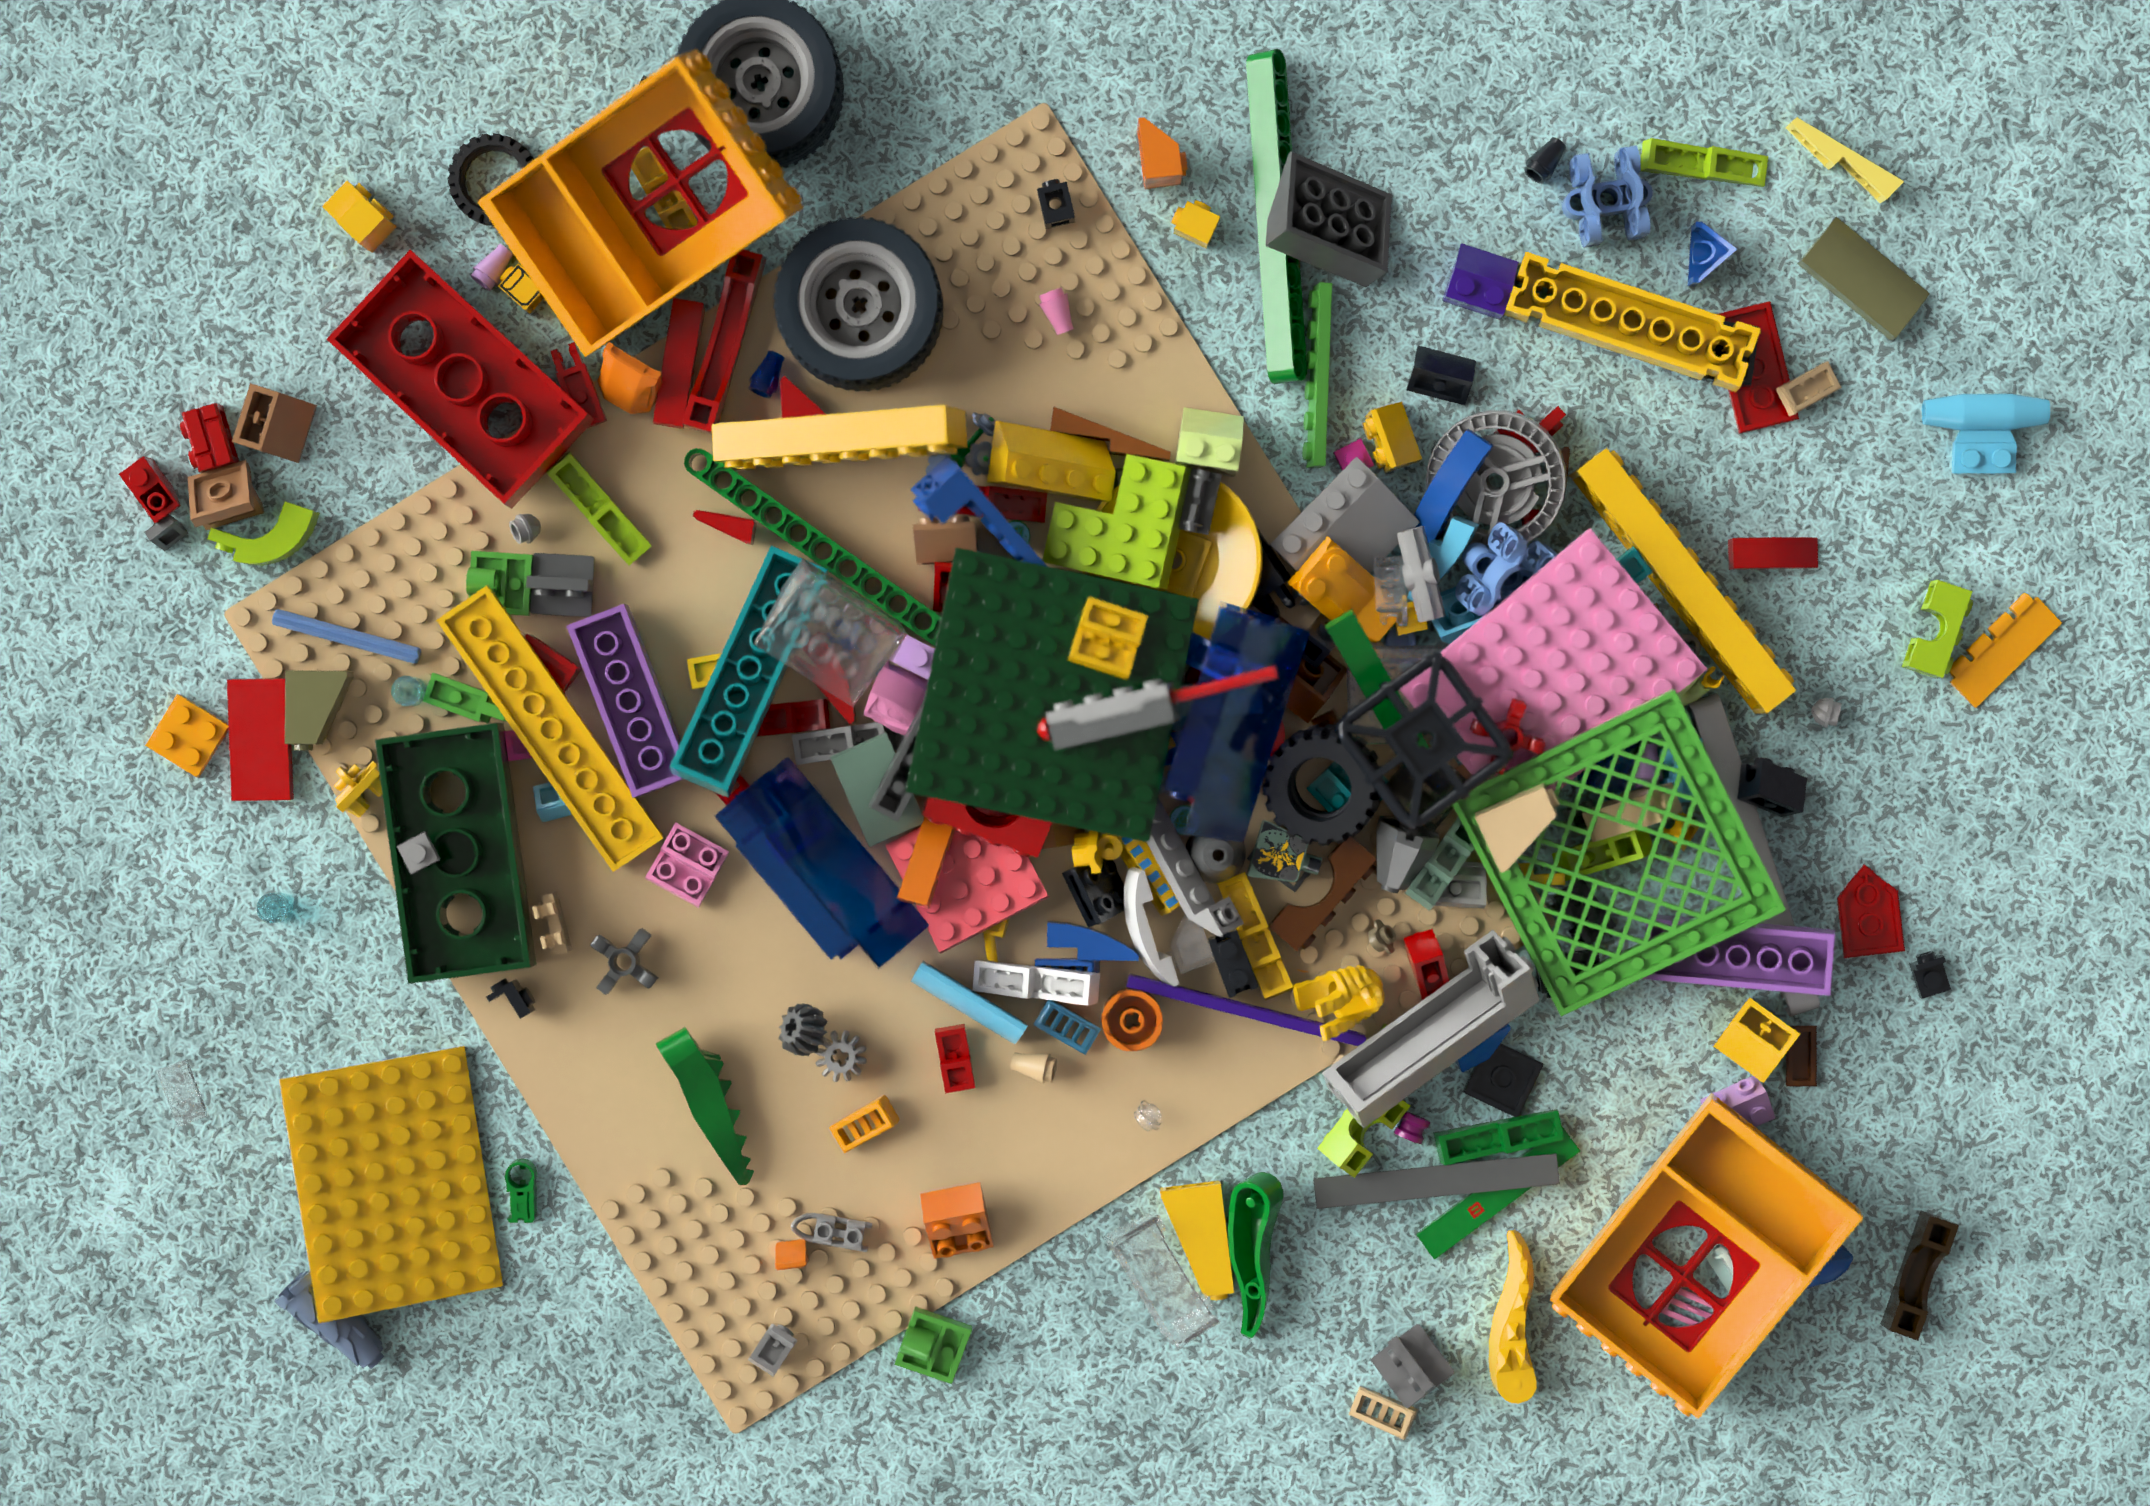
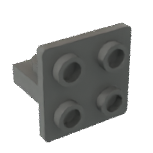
[526,553,595,617]

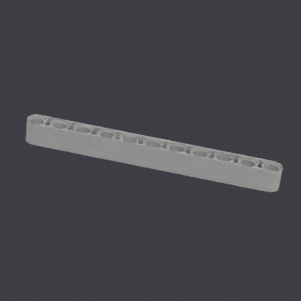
[1687,693,1820,1017]

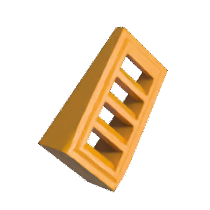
[829,1095,900,1154]

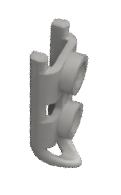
[791,1213,872,1252]

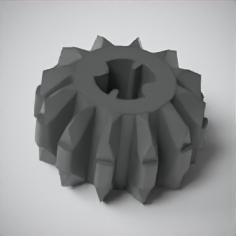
[778,1003,828,1056]

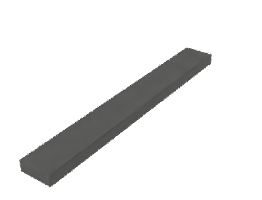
[1313,1153,1560,1209]

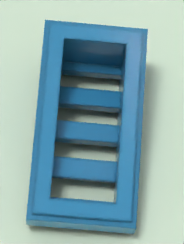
[1033,1000,1101,1055]

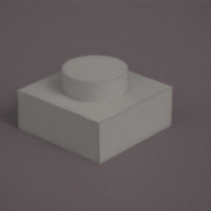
[397,832,441,874]

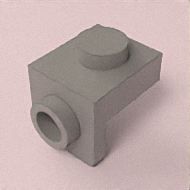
[748,1324,797,1376]

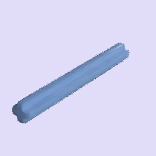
[272,609,421,664]

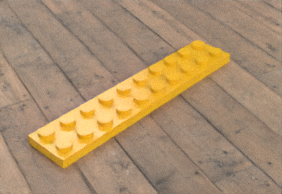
[436,585,664,872]

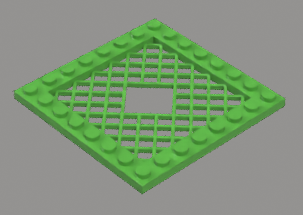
[1453,688,1786,1016]

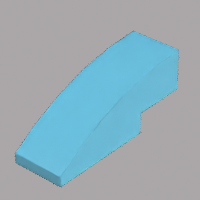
[1407,515,1480,600]

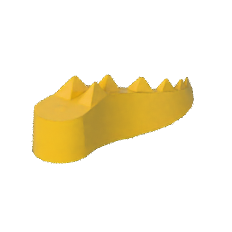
[1488,1230,1537,1404]

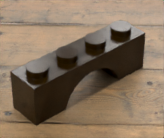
[1881,1210,1959,1341]

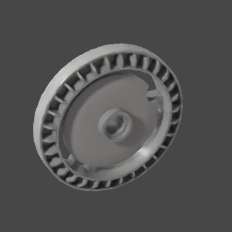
[1426,410,1567,546]

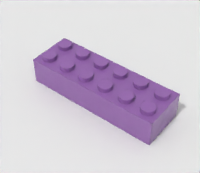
[567,604,684,798]
[1642,914,1835,996]

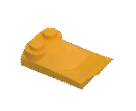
[1287,536,1399,643]

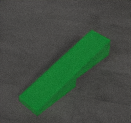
[1433,1109,1564,1166]

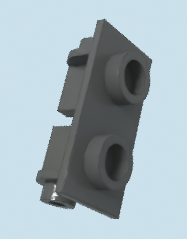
[1178,468,1222,535]

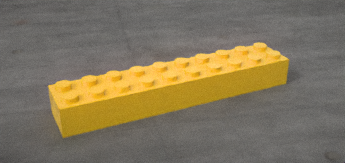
[1569,448,1796,714]

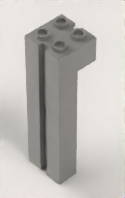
[1322,930,1539,1128]

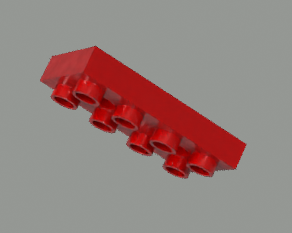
[327,250,595,509]

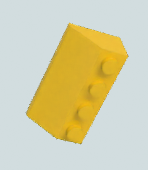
[987,421,1116,501]

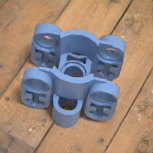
[1562,145,1653,248]
[1455,522,1558,616]

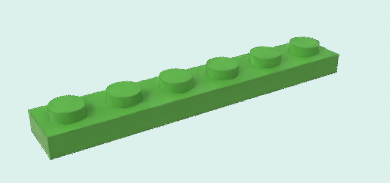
[1302,282,1332,468]

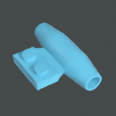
[1922,394,2050,473]

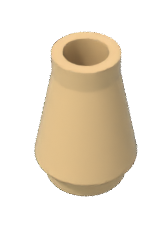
[1011,1052,1057,1084]

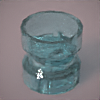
[391,676,427,707]
[256,892,293,923]

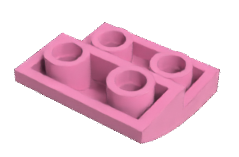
[645,822,729,908]

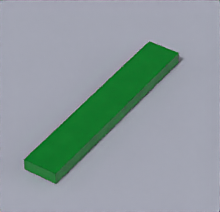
[1325,610,1429,773]

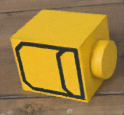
[498,264,544,314]

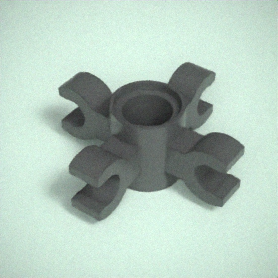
[590,928,659,995]

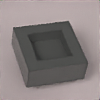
[144,514,188,551]

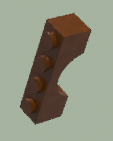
[1268,836,1377,951]

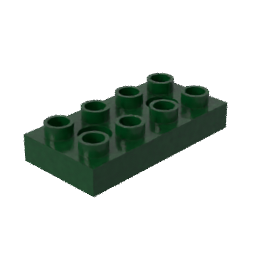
[375,723,536,984]

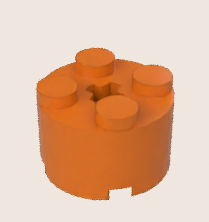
[1101,988,1163,1051]

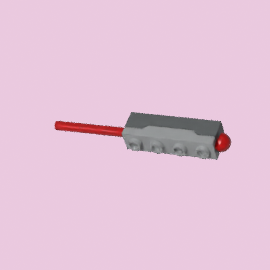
[1038,666,1278,750]

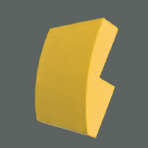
[1068,597,1148,680]

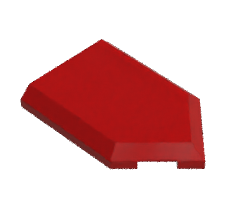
[1837,864,1905,958]

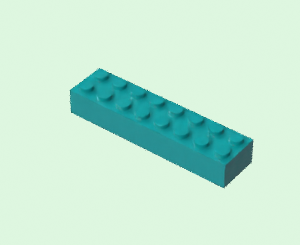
[670,546,828,798]

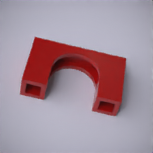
[922,797,1052,858]

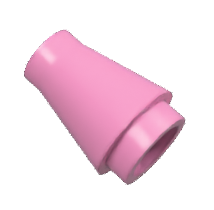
[1039,287,1074,335]

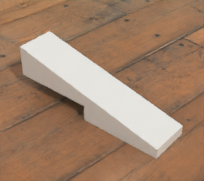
[972,960,1100,1006]

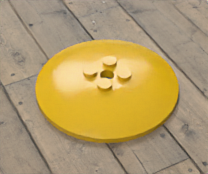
[1082,481,1263,641]

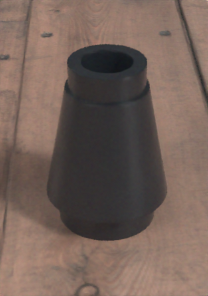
[1524,137,1566,184]

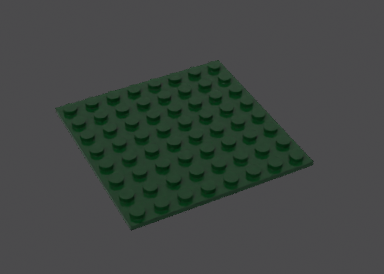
[905,547,1199,842]

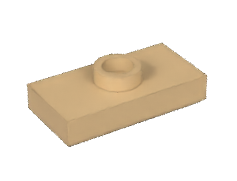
[1776,361,1841,416]

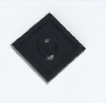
[1462,1043,1544,1117]

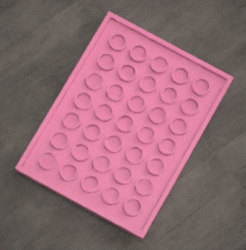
[1399,528,1707,791]

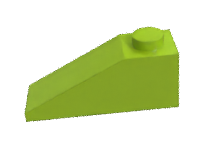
[1552,826,1653,881]

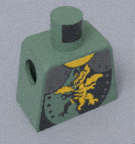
[1246,820,1322,882]

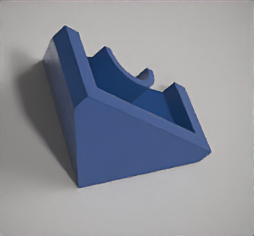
[1688,222,1737,287]

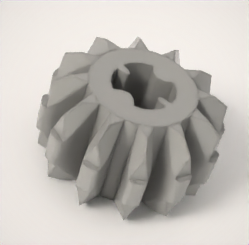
[815,1030,867,1082]

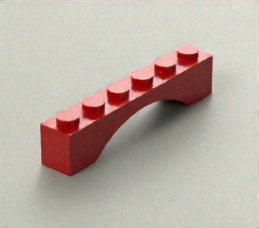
[682,249,766,435]

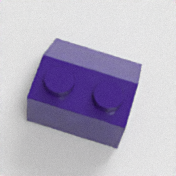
[1442,243,1519,320]

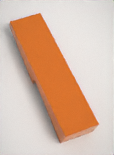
[897,817,955,909]

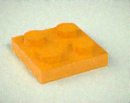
[145,694,229,778]

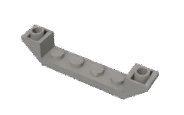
[1147,774,1244,937]

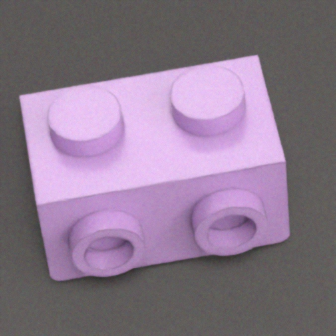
[1700,1076,1775,1127]

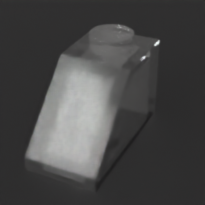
[1166,913,1215,974]

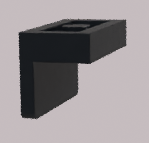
[1406,346,1476,405]

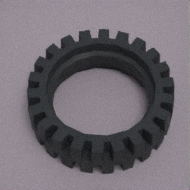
[448,133,535,226]

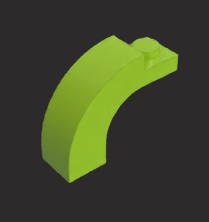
[207,501,320,565]

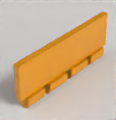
[1949,593,2062,708]

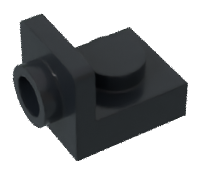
[1909,951,1951,999]

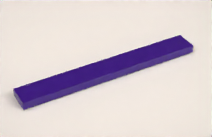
[1126,973,1366,1046]

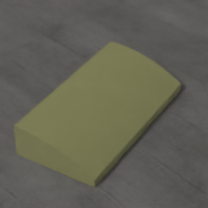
[1797,217,1930,341]

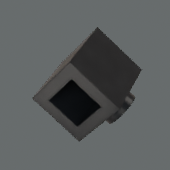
[1292,613,1335,669]

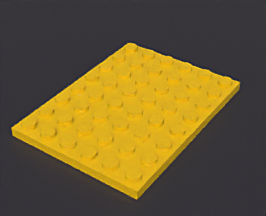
[279,1046,503,1323]

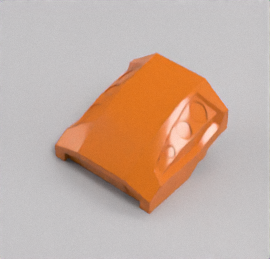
[597,342,662,414]

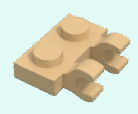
[532,892,572,955]

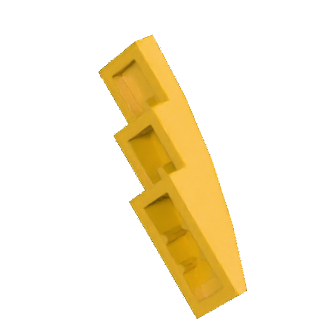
[631,147,698,229]
[1217,872,1293,1001]

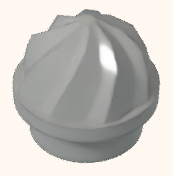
[509,514,541,544]
[1811,697,1842,728]

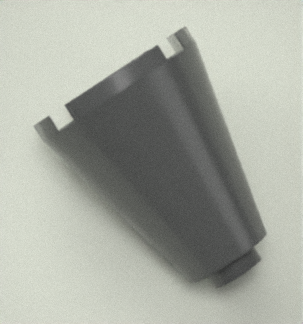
[1186,823,1246,884]

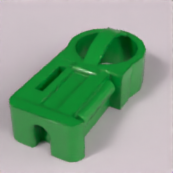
[505,1158,537,1223]

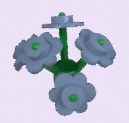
[926,412,995,475]

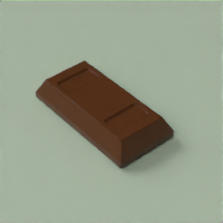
[1786,1026,1817,1086]

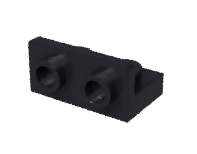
[1550,878,1616,945]

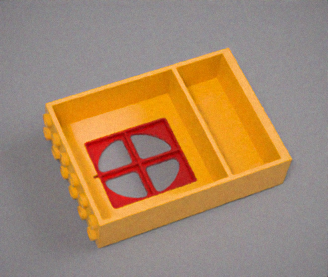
[477,49,804,357]
[1550,1092,1863,1419]

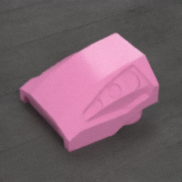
[864,659,928,736]

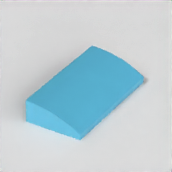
[911,961,1028,1045]

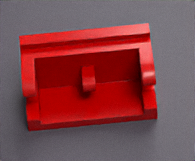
[525,633,582,694]

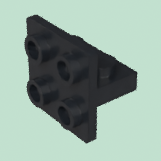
[1062,859,1124,928]

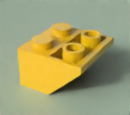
[1362,402,1422,474]
[1714,997,1800,1083]

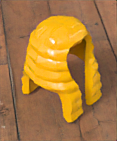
[1293,965,1385,1041]

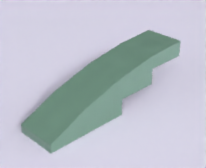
[1405,817,1474,911]

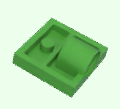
[466,551,533,616]
[894,1306,972,1384]

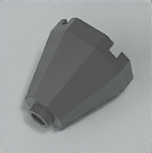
[1376,816,1440,893]

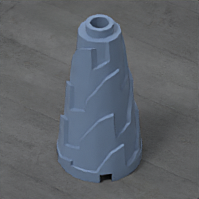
[274,1270,384,1369]

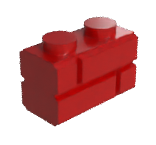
[180,403,240,473]

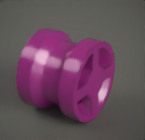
[1393,1111,1431,1145]

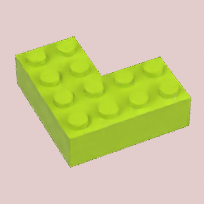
[1042,454,1192,589]

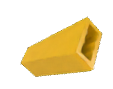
[1160,1180,1234,1300]

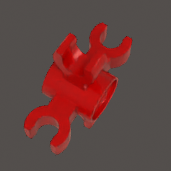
[1469,698,1546,775]

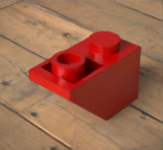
[119,456,181,524]

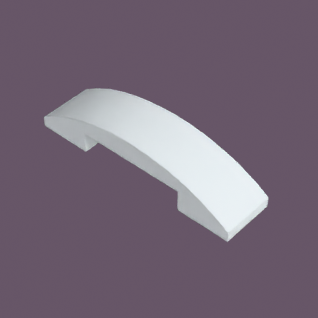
[1124,867,1179,986]

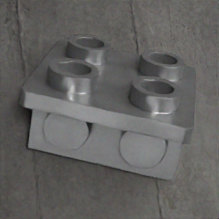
[1371,1324,1454,1408]

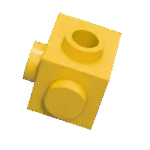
[1171,200,1221,249]

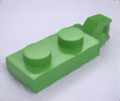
[422,673,507,723]

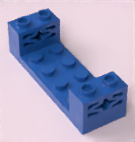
[910,456,1048,567]

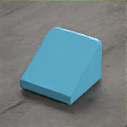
[533,782,571,822]

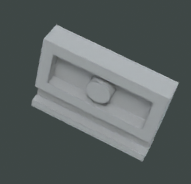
[1434,862,1487,909]

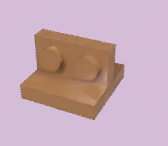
[188,460,264,530]

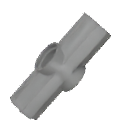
[1397,526,1445,622]

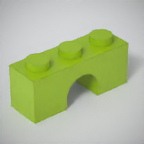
[1902,580,1973,679]
[1317,1100,1410,1178]

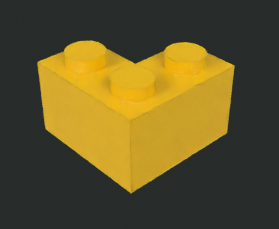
[322,180,397,253]

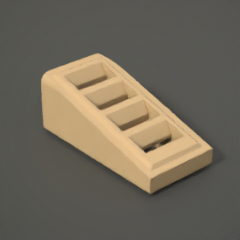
[1348,1386,1418,1440]

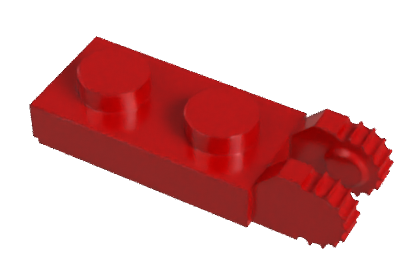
[551,342,607,429]

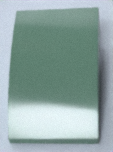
[830,732,924,847]

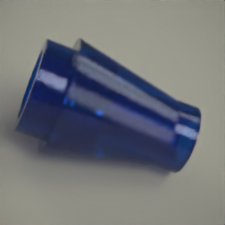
[748,351,785,398]

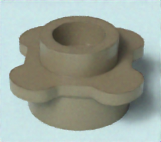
[1368,919,1396,954]

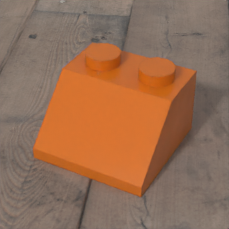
[1137,117,1187,189]

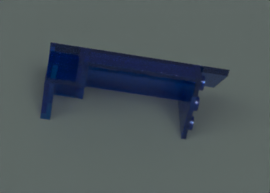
[1165,601,1310,842]
[715,757,929,968]

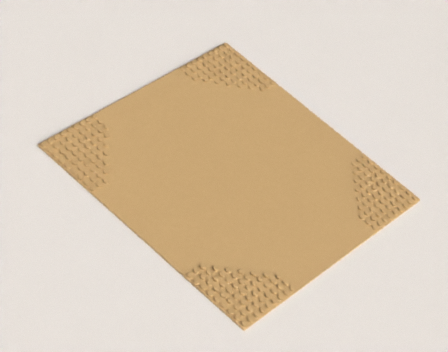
[224,103,1555,1434]

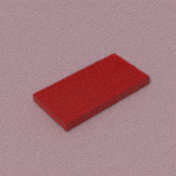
[1718,301,1799,434]
[227,678,294,801]

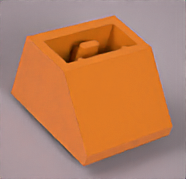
[920,1182,994,1259]

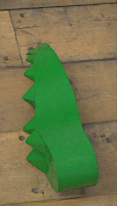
[655,1027,754,1185]
[1228,1172,1284,1339]

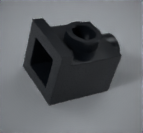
[1037,179,1075,229]

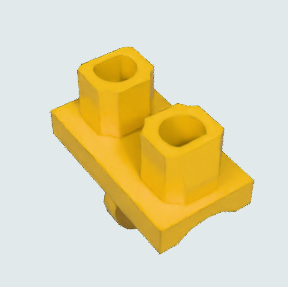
[334,761,382,818]
[1072,830,1123,874]

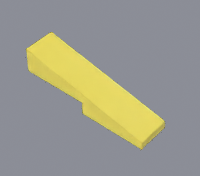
[1785,117,1904,204]

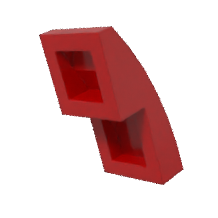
[935,1024,975,1094]

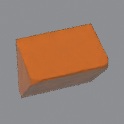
[775,1239,809,1270]

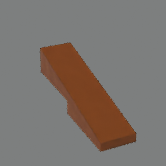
[1050,407,1171,462]

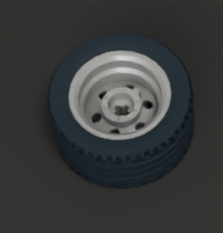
[675,0,844,169]
[774,216,943,392]

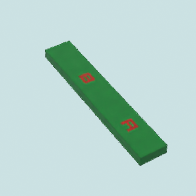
[1416,1127,1580,1260]

